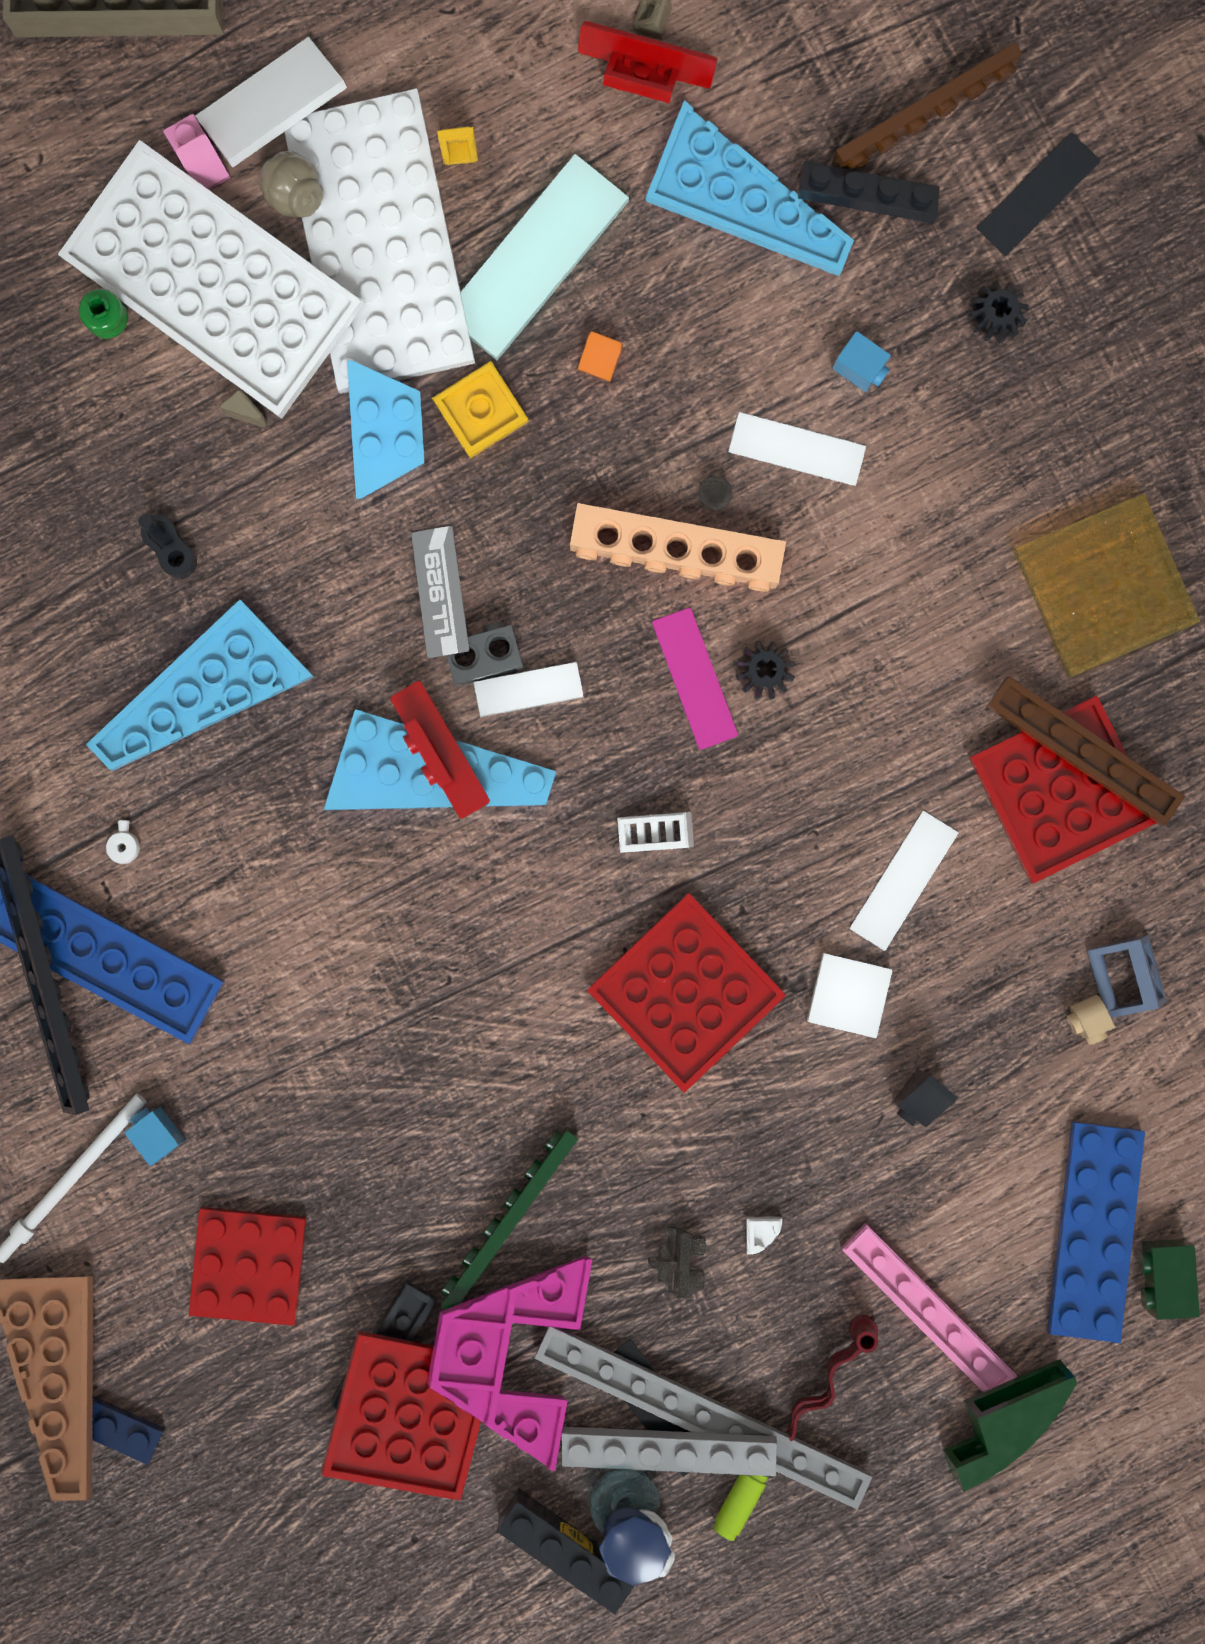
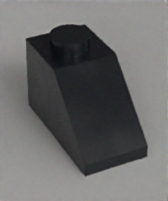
[892,1068,958,1127]

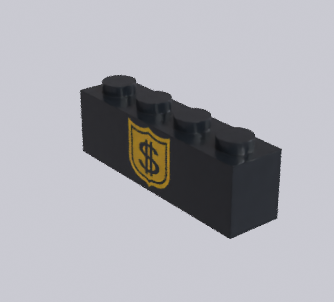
[497,1488,635,1615]

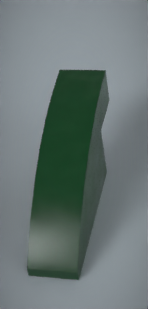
[943,1359,1077,1492]

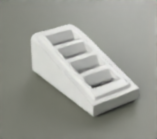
[617,812,694,853]

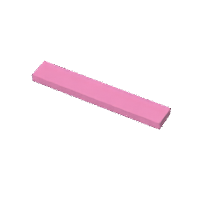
[841,1223,1017,1392]

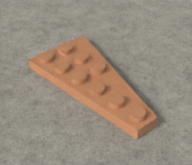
[0,1276,93,1501]

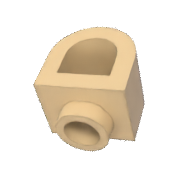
[1067,995,1115,1045]

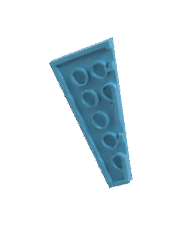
[646,100,854,277]
[86,600,314,771]
[324,709,556,810]

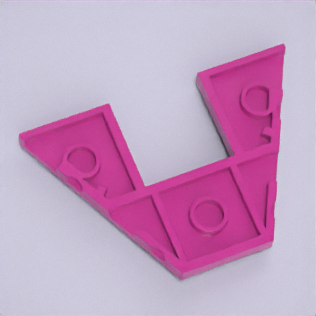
[427,1256,593,1471]

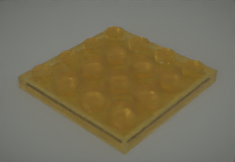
[1013,494,1200,678]

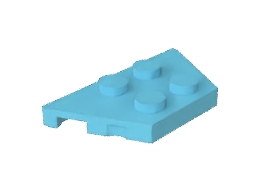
[347,360,424,499]

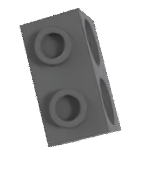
[446,622,524,688]

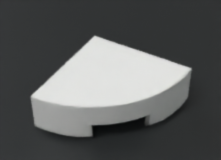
[746,1217,782,1255]

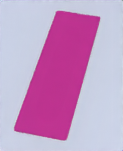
[652,608,738,750]

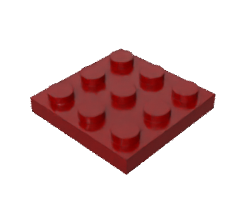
[189,1207,307,1326]

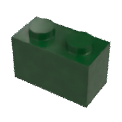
[1138,1239,1200,1320]

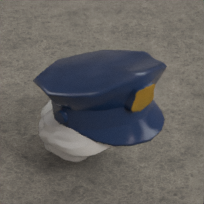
[599,1507,675,1586]

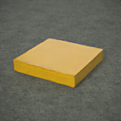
[432,361,529,459]

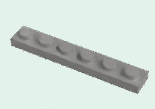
[562,1427,777,1476]

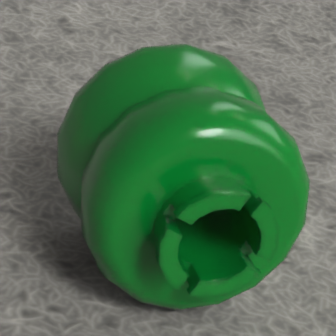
[79,289,128,339]

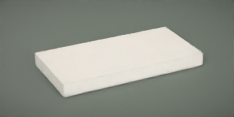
[195,37,347,168]

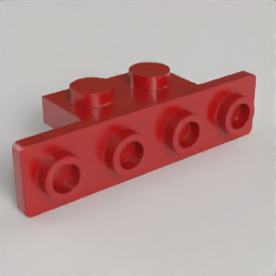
[578,21,718,104]
[390,681,490,819]

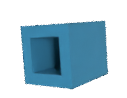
[832,331,891,392]
[124,1107,186,1167]

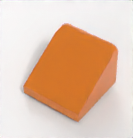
[578,331,623,382]

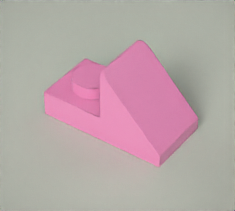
[163,114,230,190]

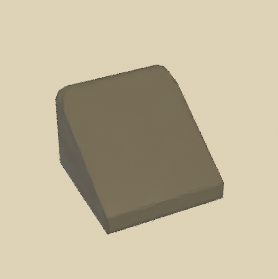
[220,390,267,428]

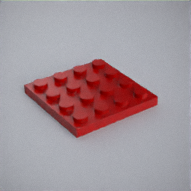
[969,696,1157,884]
[587,893,786,1093]
[321,1331,481,1501]

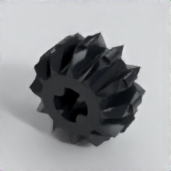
[967,281,1029,343]
[735,641,795,700]

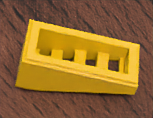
[437,127,478,165]

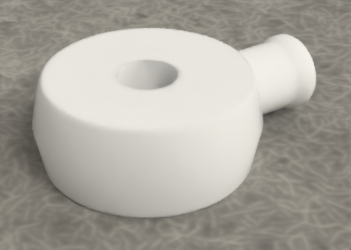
[106,820,140,864]

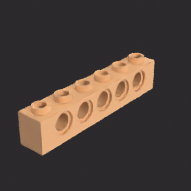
[570,503,786,592]

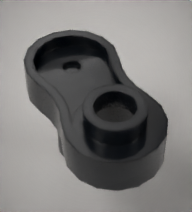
[139,514,197,579]

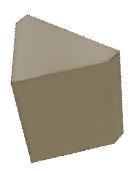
[633,0,672,40]

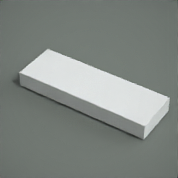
[474,662,583,717]

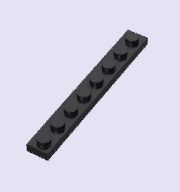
[0,835,90,1115]

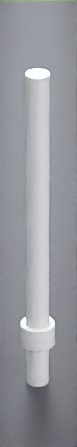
[0,1093,147,1263]

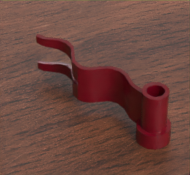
[788,1314,878,1441]

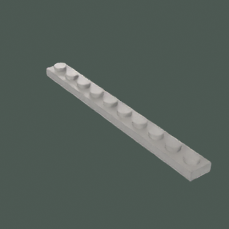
[535,1327,872,1510]

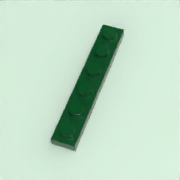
[441,1127,578,1309]

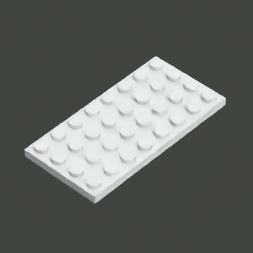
[284,89,475,393]
[58,140,364,419]

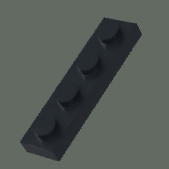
[798,161,940,224]
[330,1280,437,1409]

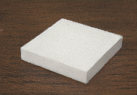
[807,953,892,1038]

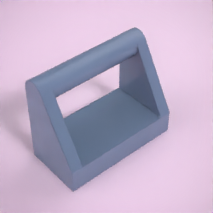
[1087,934,1167,1018]

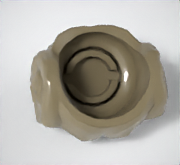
[259,150,324,218]

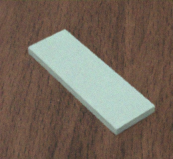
[460,154,629,361]

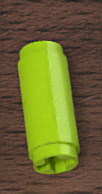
[713,1475,769,1541]

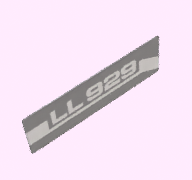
[411,526,469,658]

